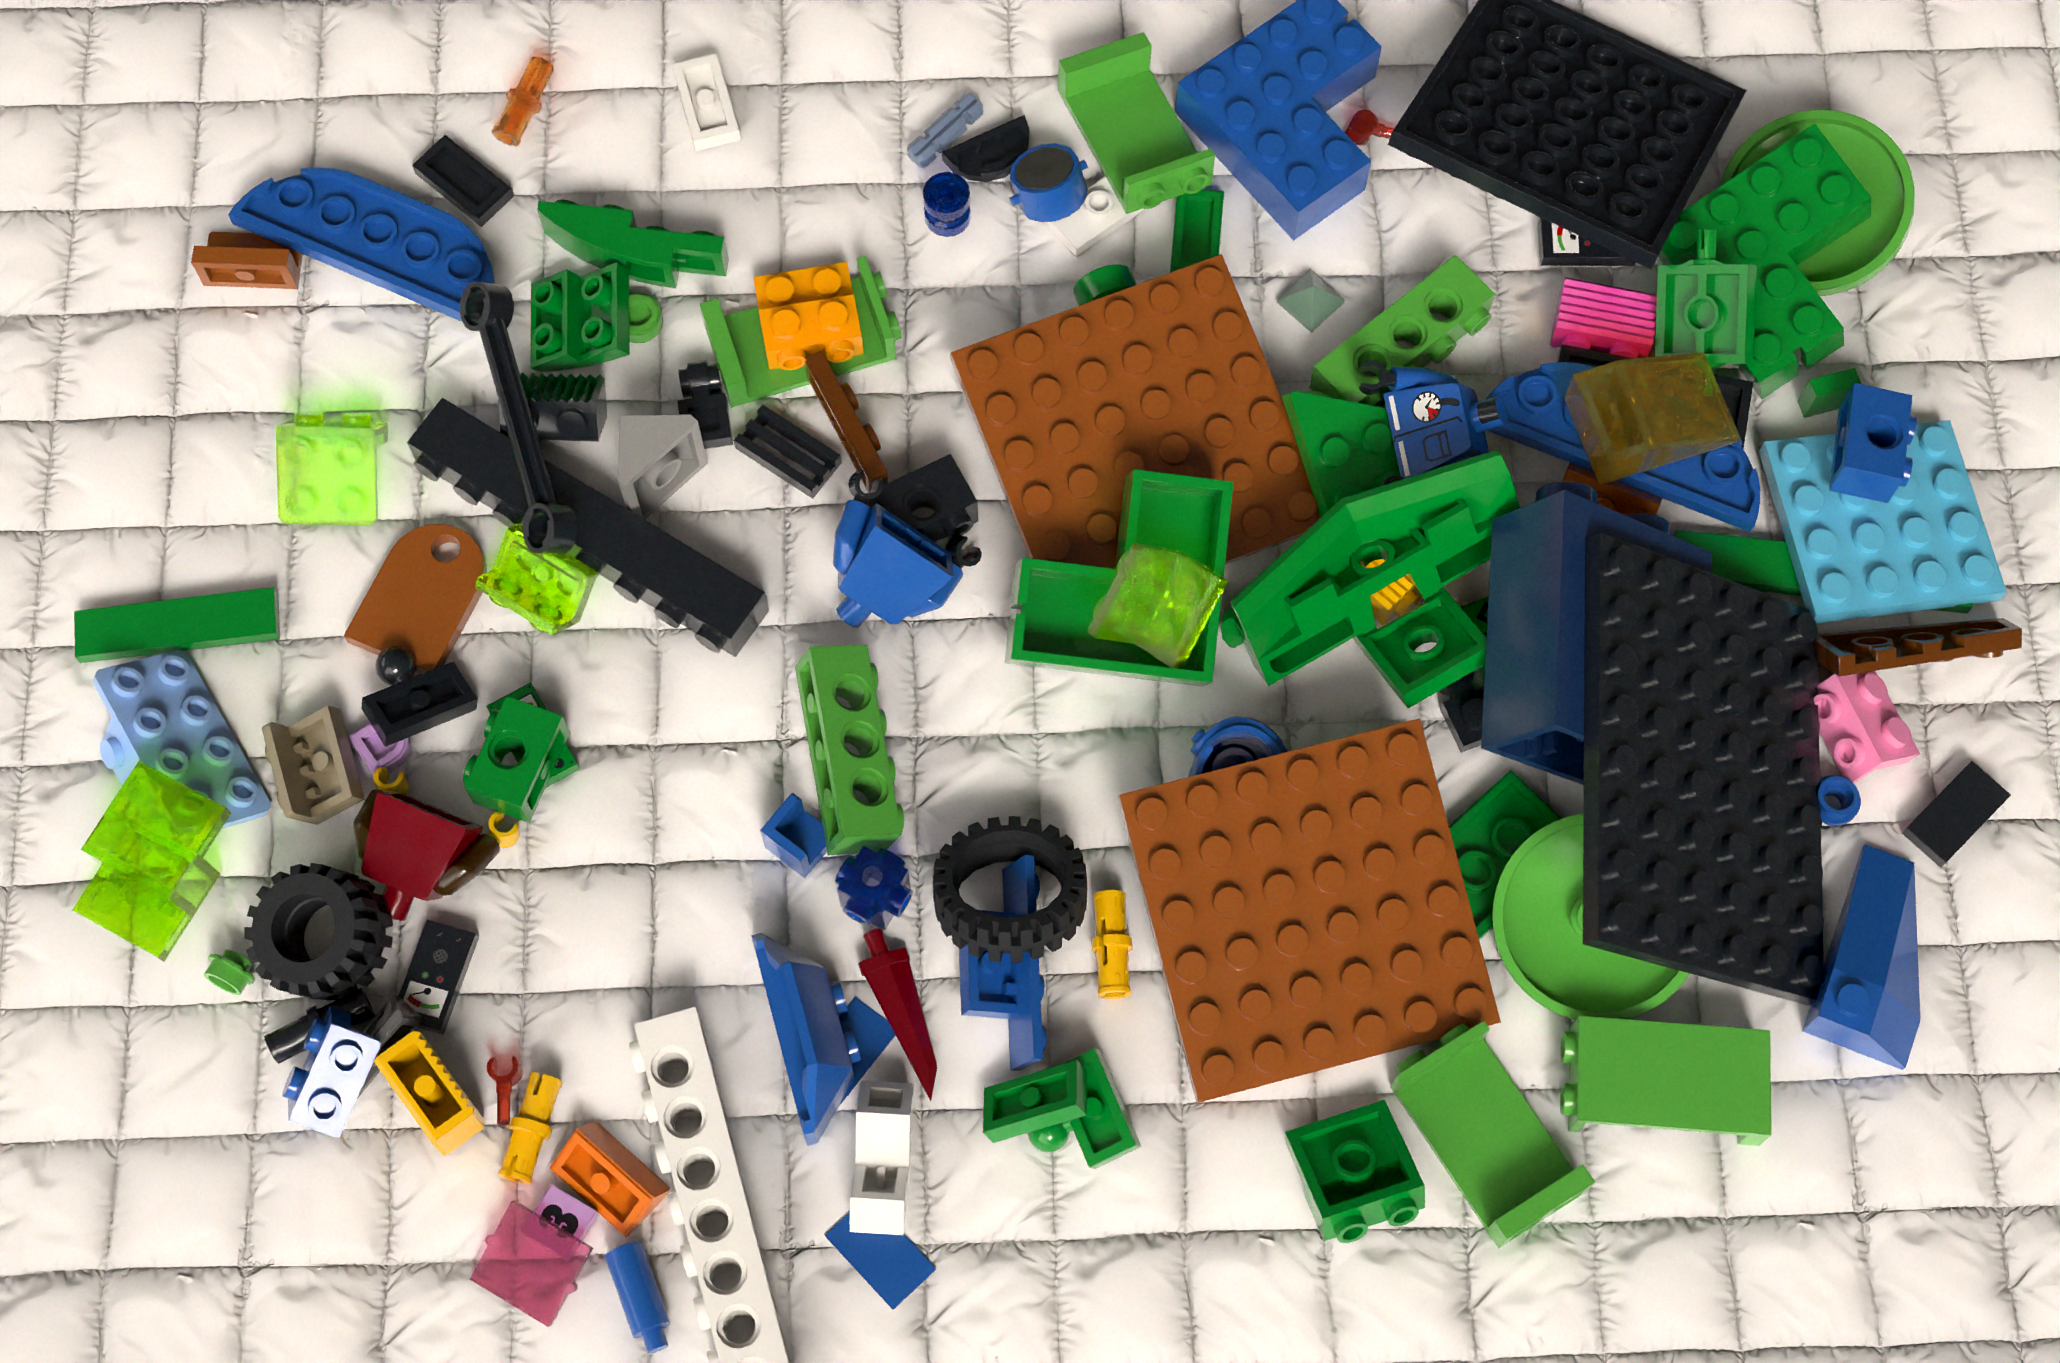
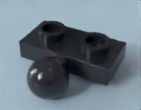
[361,646,478,747]

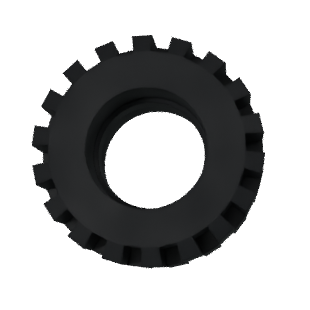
[244,863,393,1001]

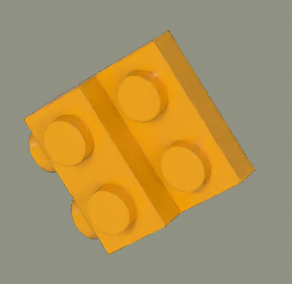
[753,262,864,370]

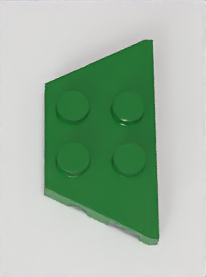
[1282,391,1400,517]

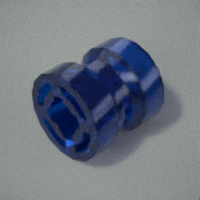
[923,172,971,237]

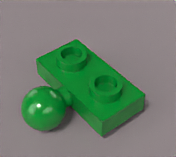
[1028,1048,1142,1169]

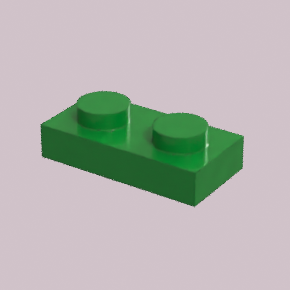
[983,1060,1087,1143]

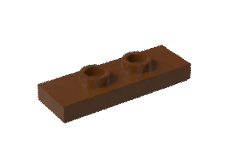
[805,350,888,492]

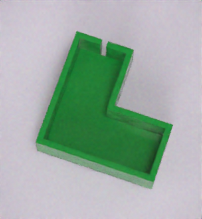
[1658,123,1871,400]
[1004,469,1234,686]

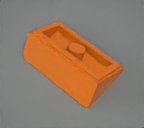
[549,1121,670,1238]

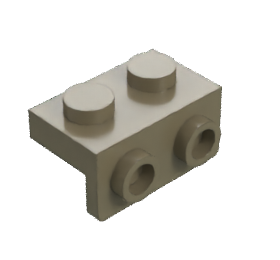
[262,705,365,825]

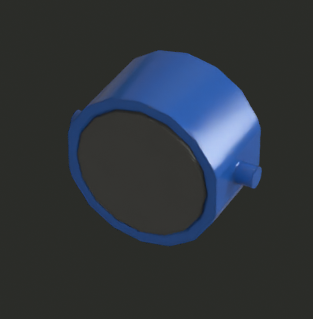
[1009,143,1088,222]

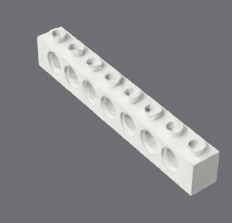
[629,1006,791,1363]

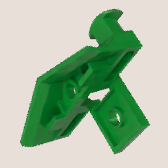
[1220,450,1520,709]

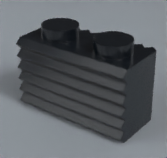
[498,372,607,442]

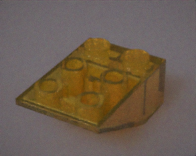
[1564,352,1741,485]

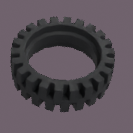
[933,816,1088,963]

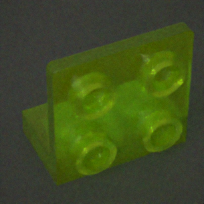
[1088,543,1229,669]

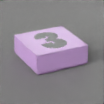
[522,1185,599,1261]

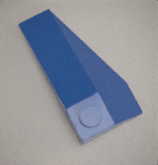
[1802,844,1921,1070]

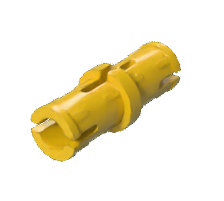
[1091,890,1133,999]
[498,1072,563,1185]

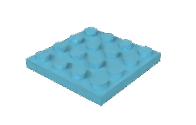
[1759,420,2007,623]

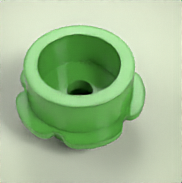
[204,949,255,996]

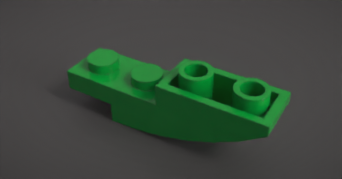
[537,200,729,288]

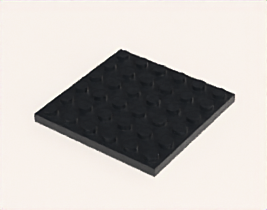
[1388,0,1747,270]

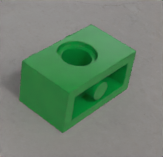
[463,696,570,823]

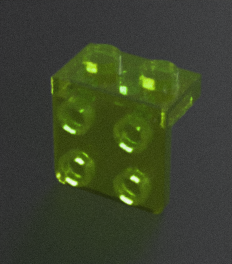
[276,412,388,526]

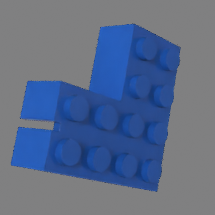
[1175,0,1382,241]

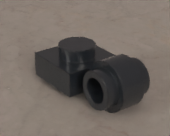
[677,360,734,449]

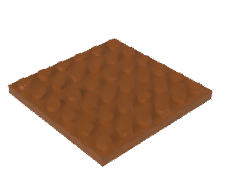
[950,254,1321,569]
[1117,718,1501,1103]

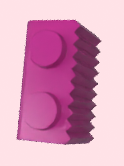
[1550,277,1657,361]

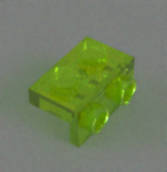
[475,523,598,635]

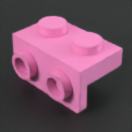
[1813,671,1920,783]

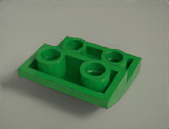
[530,262,630,372]

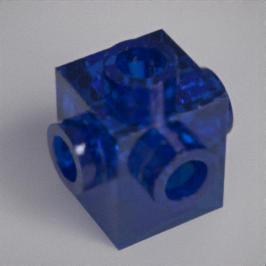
[835,845,913,931]

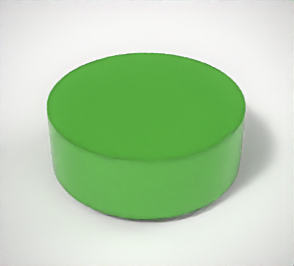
[629,293,663,344]

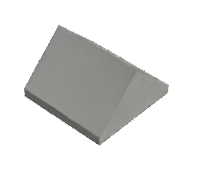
[617,415,708,519]

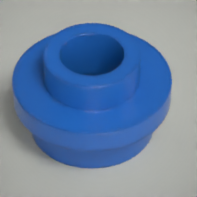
[1817,775,1861,826]

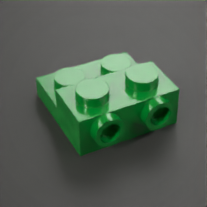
[1285,1099,1425,1243]

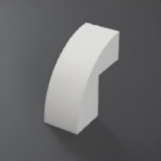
[850,1080,914,1235]

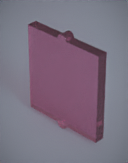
[469,1200,594,1327]

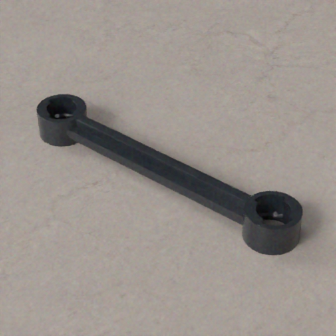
[460,281,578,554]

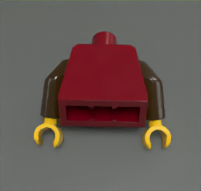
[353,767,520,921]

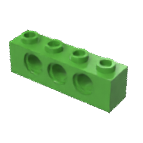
[1309,255,1495,407]
[795,645,904,855]

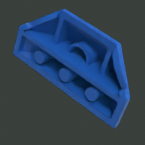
[751,933,861,1146]

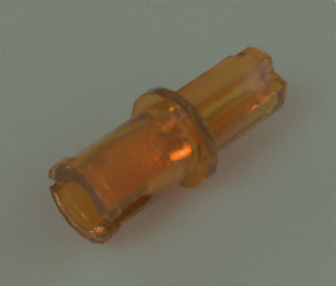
[492,56,554,147]

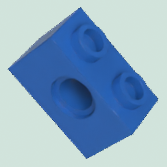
[1829,383,1917,503]

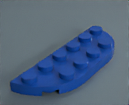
[228,168,495,322]
[1485,362,1760,532]

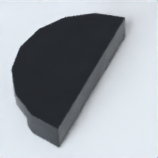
[942,115,1030,182]

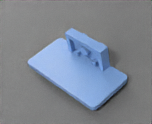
[93,650,271,839]

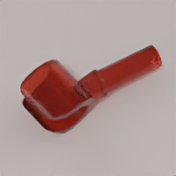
[1345,109,1394,146]
[486,1055,523,1126]

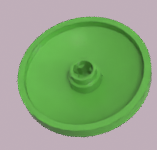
[1720,110,1915,296]
[1492,814,1690,1020]

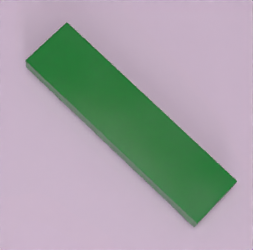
[74,587,280,663]

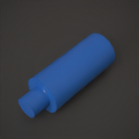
[604,1241,670,1354]

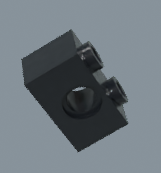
[866,454,978,542]

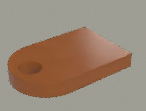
[344,524,487,673]

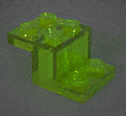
[72,761,231,962]

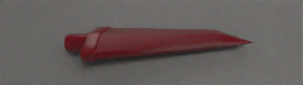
[858,928,938,1101]

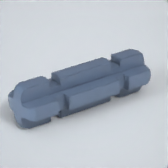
[907,93,983,168]

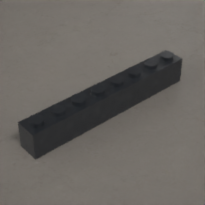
[407,398,769,657]

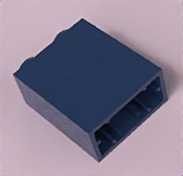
[1481,482,1712,785]

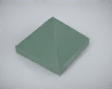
[1277,270,1345,333]

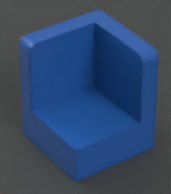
[760,793,827,878]

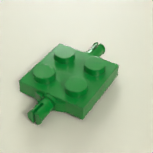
[1655,230,1757,398]

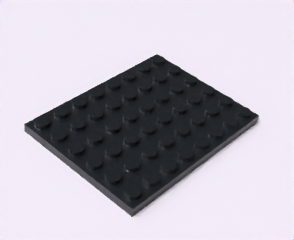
[1583,532,1825,1006]

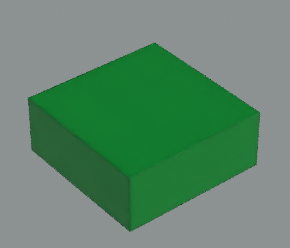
[1797,368,1862,418]

